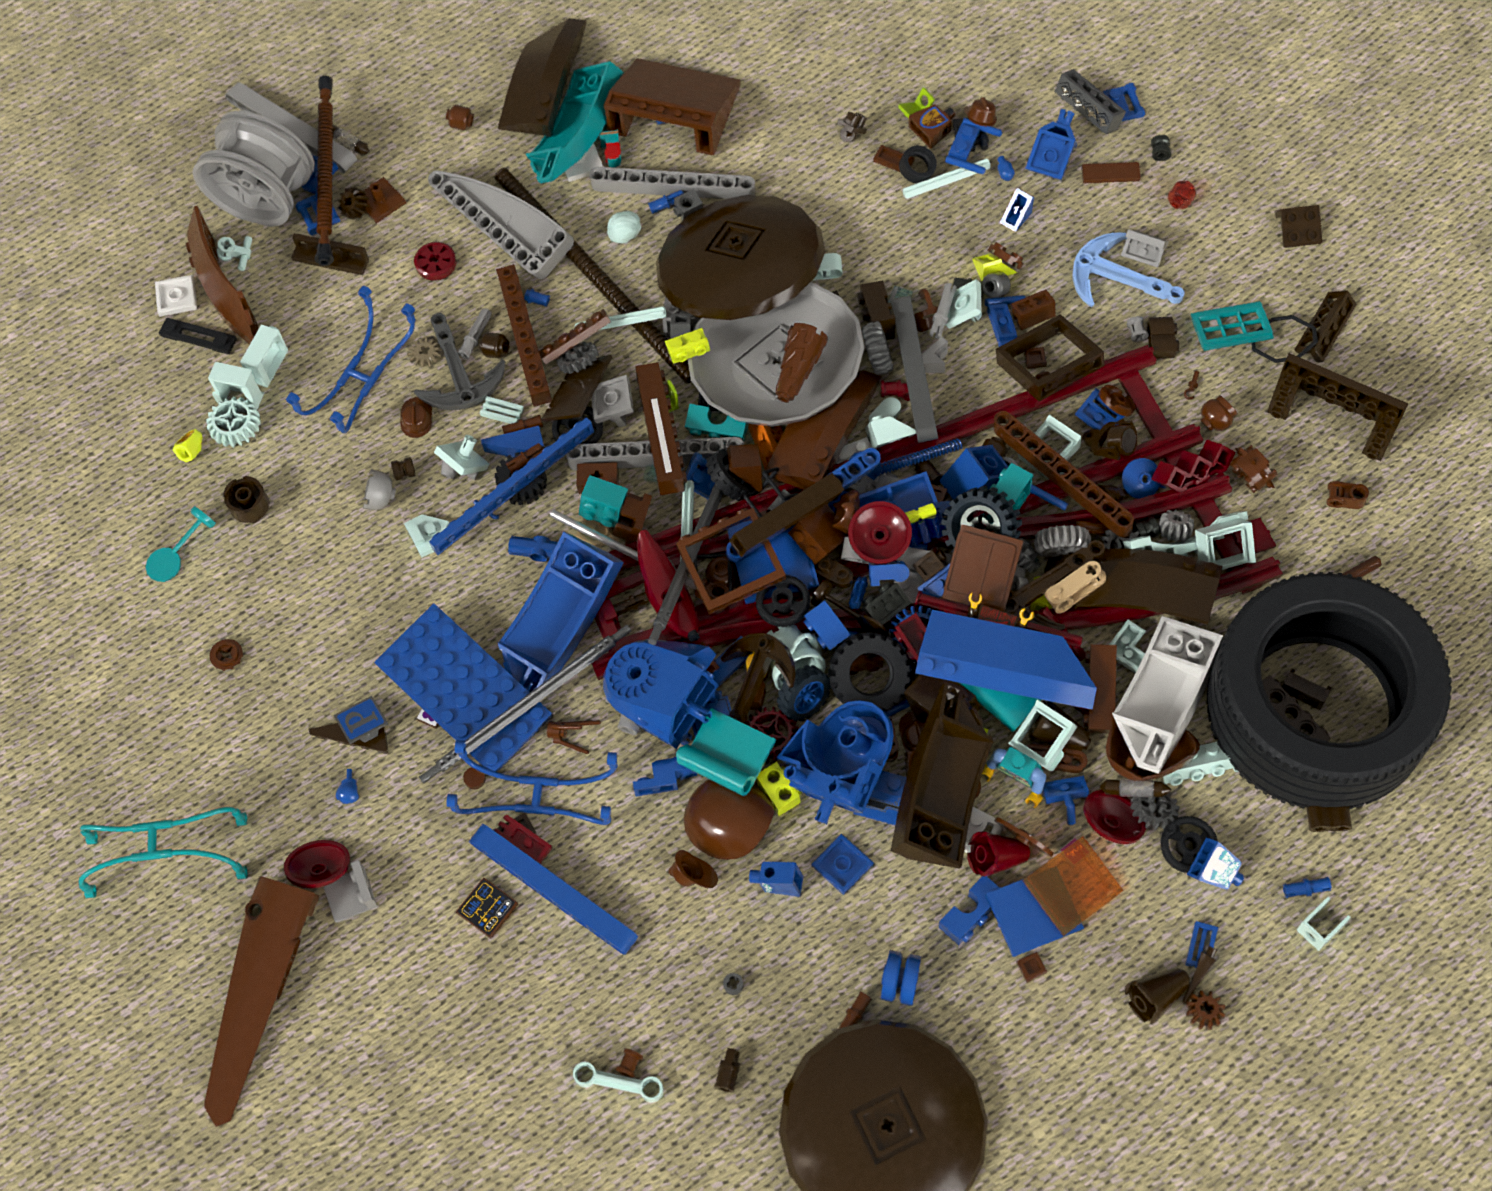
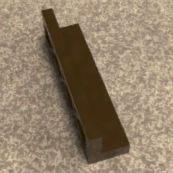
[291,233,369,275]
[1294,291,1357,363]

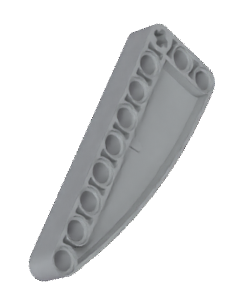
[428,171,574,280]

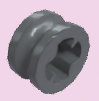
[723,973,744,995]

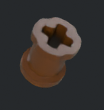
[615,1048,643,1078]

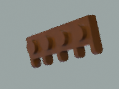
[539,308,611,365]

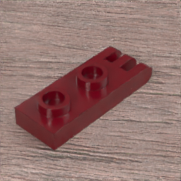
[494,814,552,864]

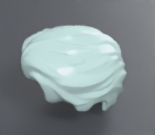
[607,211,641,244]

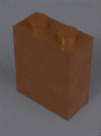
[788,504,848,565]

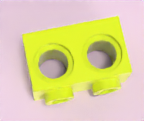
[755,762,802,816]

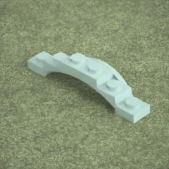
[1123,511,1248,556]

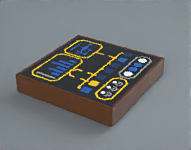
[456,877,518,939]

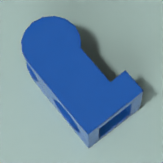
[869,560,910,586]

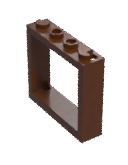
[676,508,786,615]

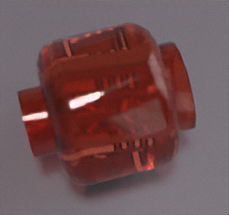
[1168,181,1196,209]

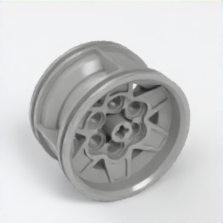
[193,111,315,227]

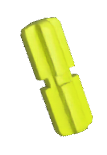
[905,503,937,523]

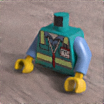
[982,747,1046,808]

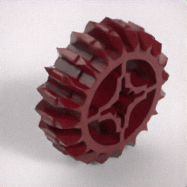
[745,706,799,764]

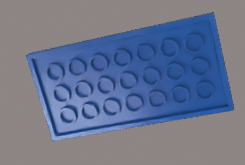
[374,603,553,772]

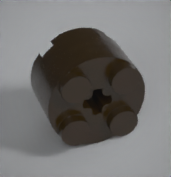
[223,476,270,524]

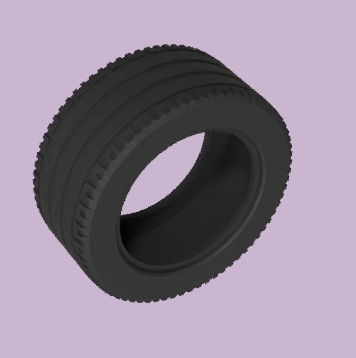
[1206,572,1452,809]

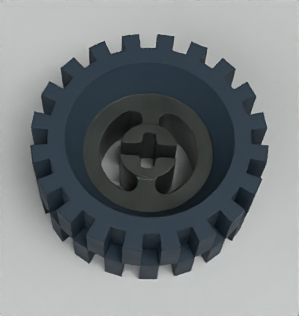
[941,486,1022,553]

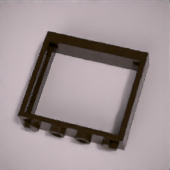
[996,314,1104,402]

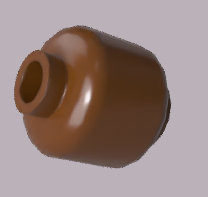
[446,104,474,131]

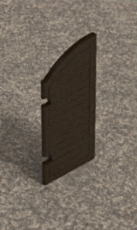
[541,355,613,422]

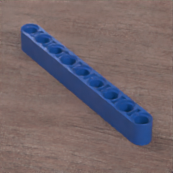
[726,448,881,563]
[469,824,639,955]

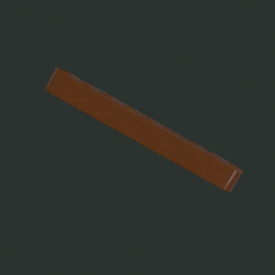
[994,411,1134,537]

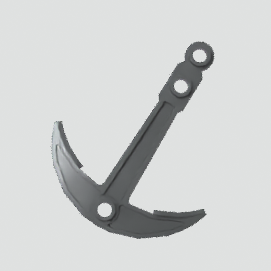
[414,313,505,410]

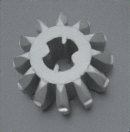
[1158,509,1194,543]

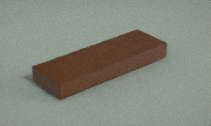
[1081,162,1141,183]

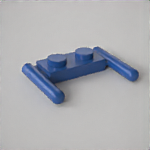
[945,118,1002,175]
[985,295,1026,347]

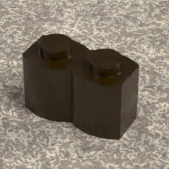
[1146,317,1179,359]

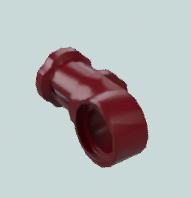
[881,380,910,401]

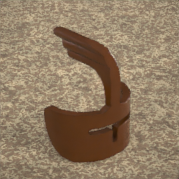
[914,288,938,332]

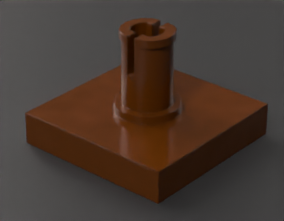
[363,177,406,224]

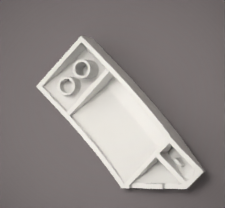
[1112,616,1223,774]

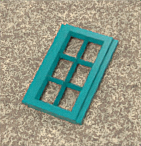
[1191,301,1274,351]

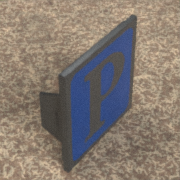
[334,696,388,744]

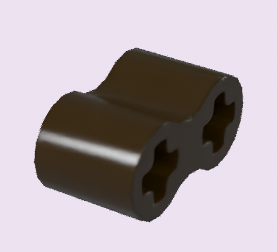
[1307,806,1352,832]

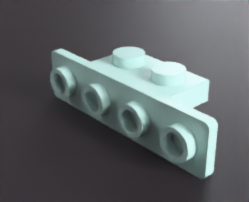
[1163,742,1239,786]

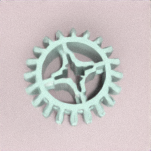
[206,396,261,448]

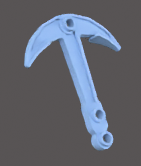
[1072,232,1184,307]

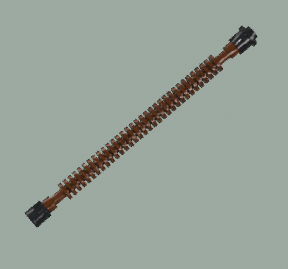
[315,76,334,266]

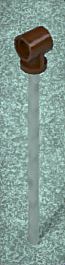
[550,510,729,611]

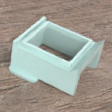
[208,362,265,409]
[1018,415,1081,480]
[1195,514,1256,570]
[1008,700,1077,771]

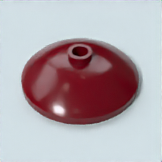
[848,501,912,564]
[1083,790,1146,844]
[284,840,351,888]

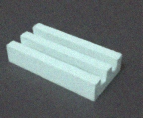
[480,396,524,424]

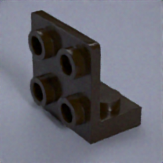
[1275,205,1322,248]

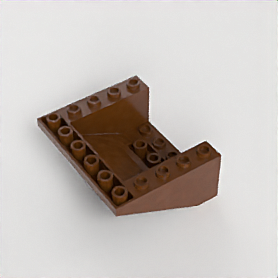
[604,58,741,156]

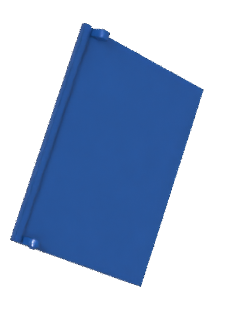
[727,520,819,604]

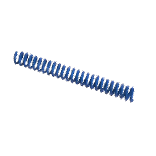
[872,439,963,477]

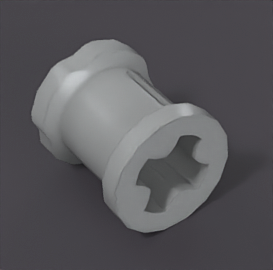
[1127,316,1149,342]

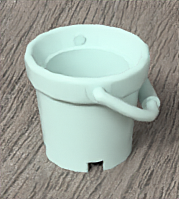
[767,625,826,690]

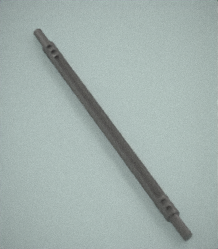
[648,464,731,645]
[419,625,632,784]

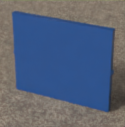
[985,866,1084,957]

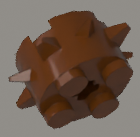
[1230,445,1278,494]

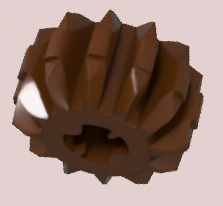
[1186,990,1225,1030]

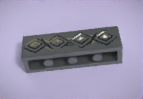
[1054,69,1126,135]

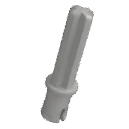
[458,308,492,359]

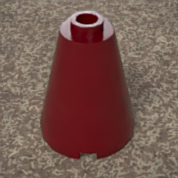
[967,831,1030,877]

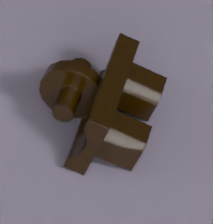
[837,111,867,142]

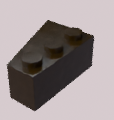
[857,280,896,340]

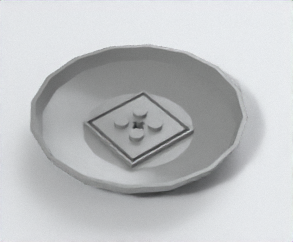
[688,282,865,427]

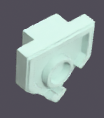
[404,514,449,557]

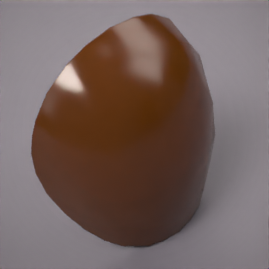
[1106,721,1200,781]
[684,779,774,860]

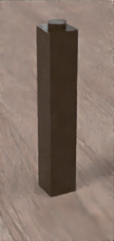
[729,473,845,558]

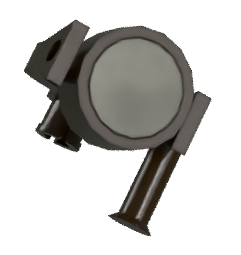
[1082,419,1138,460]

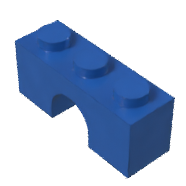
[938,876,1000,945]

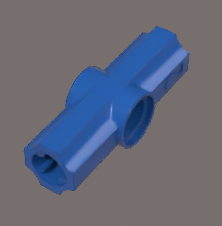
[508,536,558,562]

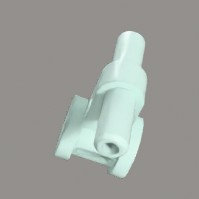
[217,236,252,271]

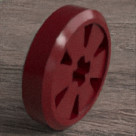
[414,242,457,281]

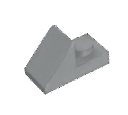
[922,337,948,373]

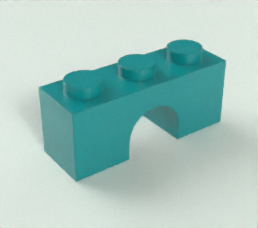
[684,404,749,442]

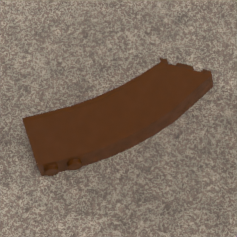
[186,205,259,345]
[765,370,882,490]

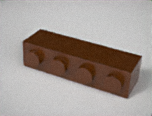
[1084,644,1117,734]

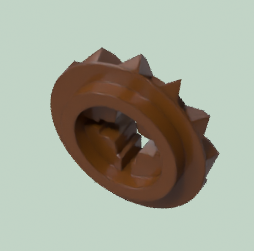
[209,639,244,671]

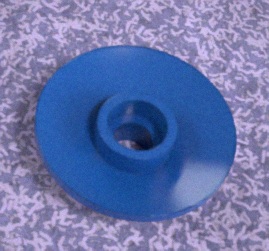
[1122,458,1160,499]

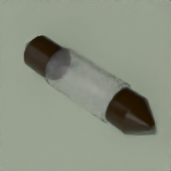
[333,124,370,155]
[1100,779,1171,798]

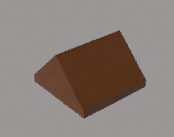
[727,444,762,492]

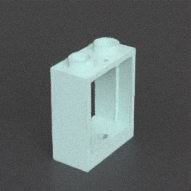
[240,325,288,388]

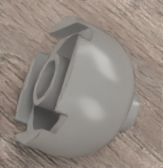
[363,469,396,510]

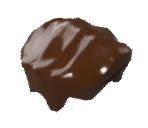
[831,490,860,534]

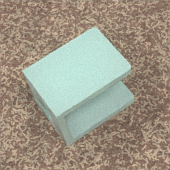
[1297,896,1351,951]

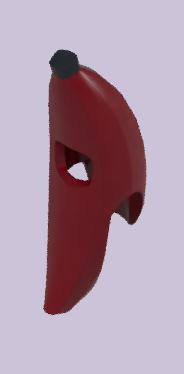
[637,529,700,642]

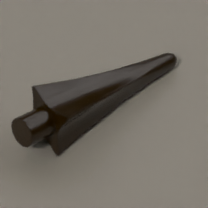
[1182,946,1217,1004]

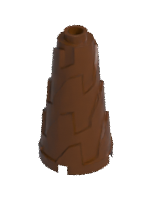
[776,323,828,403]

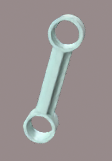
[573,1062,664,1102]

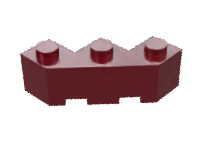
[1151,440,1236,493]

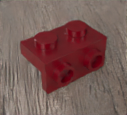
[894,613,926,662]

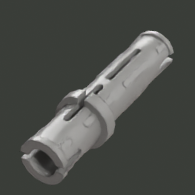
[929,283,957,339]

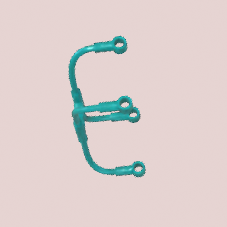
[78,807,248,898]

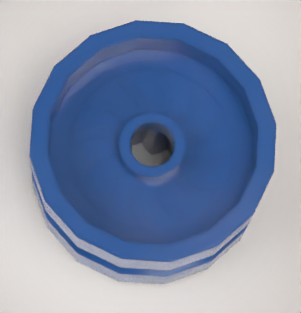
[881,950,921,1006]

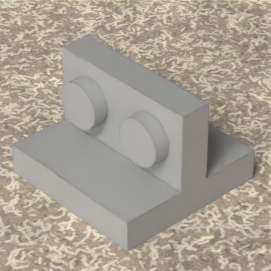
[1121,229,1169,268]
[591,375,634,427]

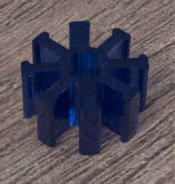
[910,512,945,547]

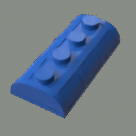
[859,472,940,512]

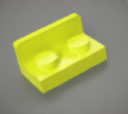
[665,328,710,364]

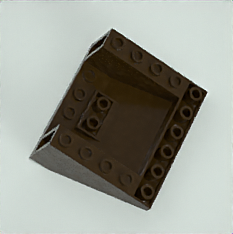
[1267,353,1409,461]

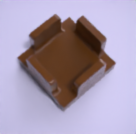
[612,492,652,545]

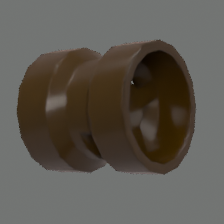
[391,457,416,481]

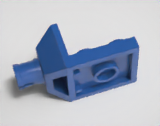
[1025,109,1078,181]

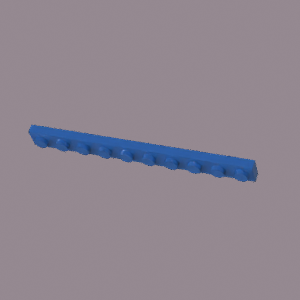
[429,417,594,556]

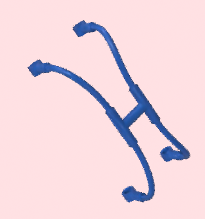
[286,286,416,434]
[446,740,618,825]

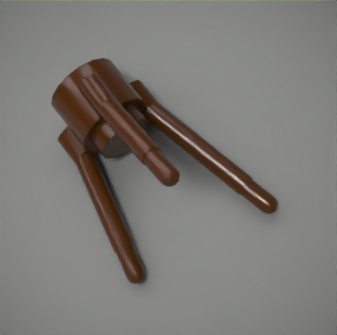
[547,720,601,754]

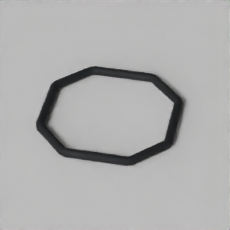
[1252,315,1318,363]

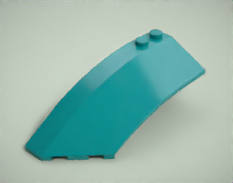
[526,61,625,183]

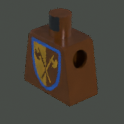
[909,105,955,149]

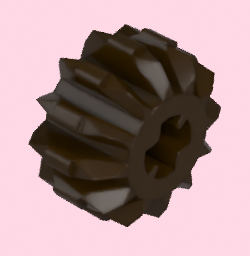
[337,187,370,220]

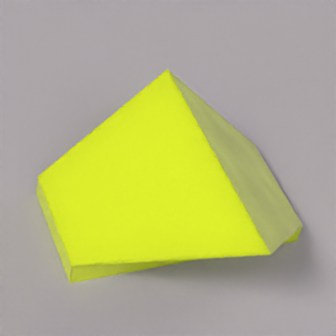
[972,253,1018,281]

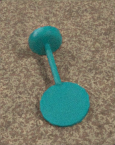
[146,506,216,582]

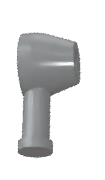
[441,461,479,480]

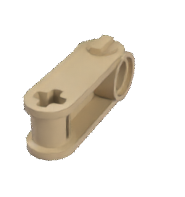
[1045,561,1106,613]

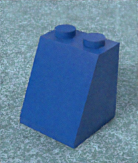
[939,445,1008,499]

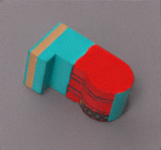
[600,130,621,168]

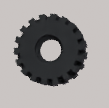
[495,452,547,505]

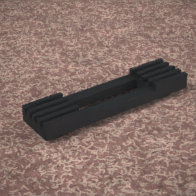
[159,317,237,355]

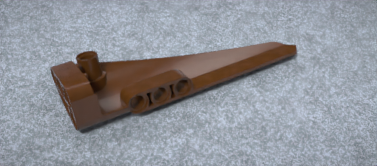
[204,876,319,1127]

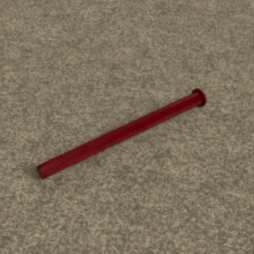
[915,591,1083,648]

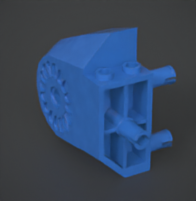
[603,639,720,749]
[777,700,894,825]

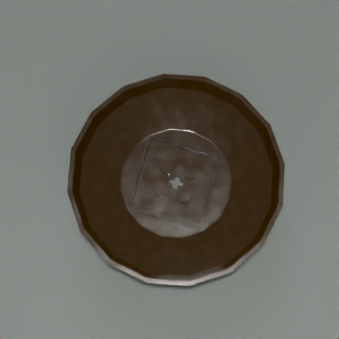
[656,195,825,320]
[779,1019,988,1191]

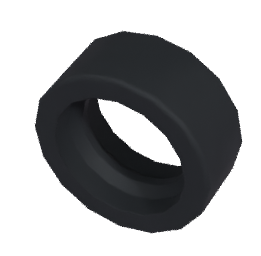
[899,145,937,183]

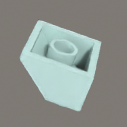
[865,415,916,449]

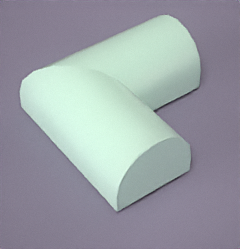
[1109,619,1146,673]

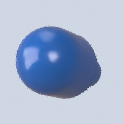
[997,156,1015,181]

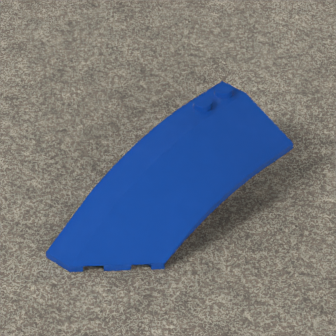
[497,532,624,692]
[915,610,1097,709]

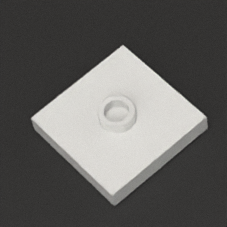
[565,143,603,182]
[155,275,197,317]

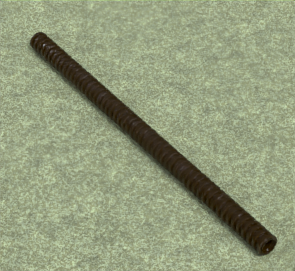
[495,168,692,384]

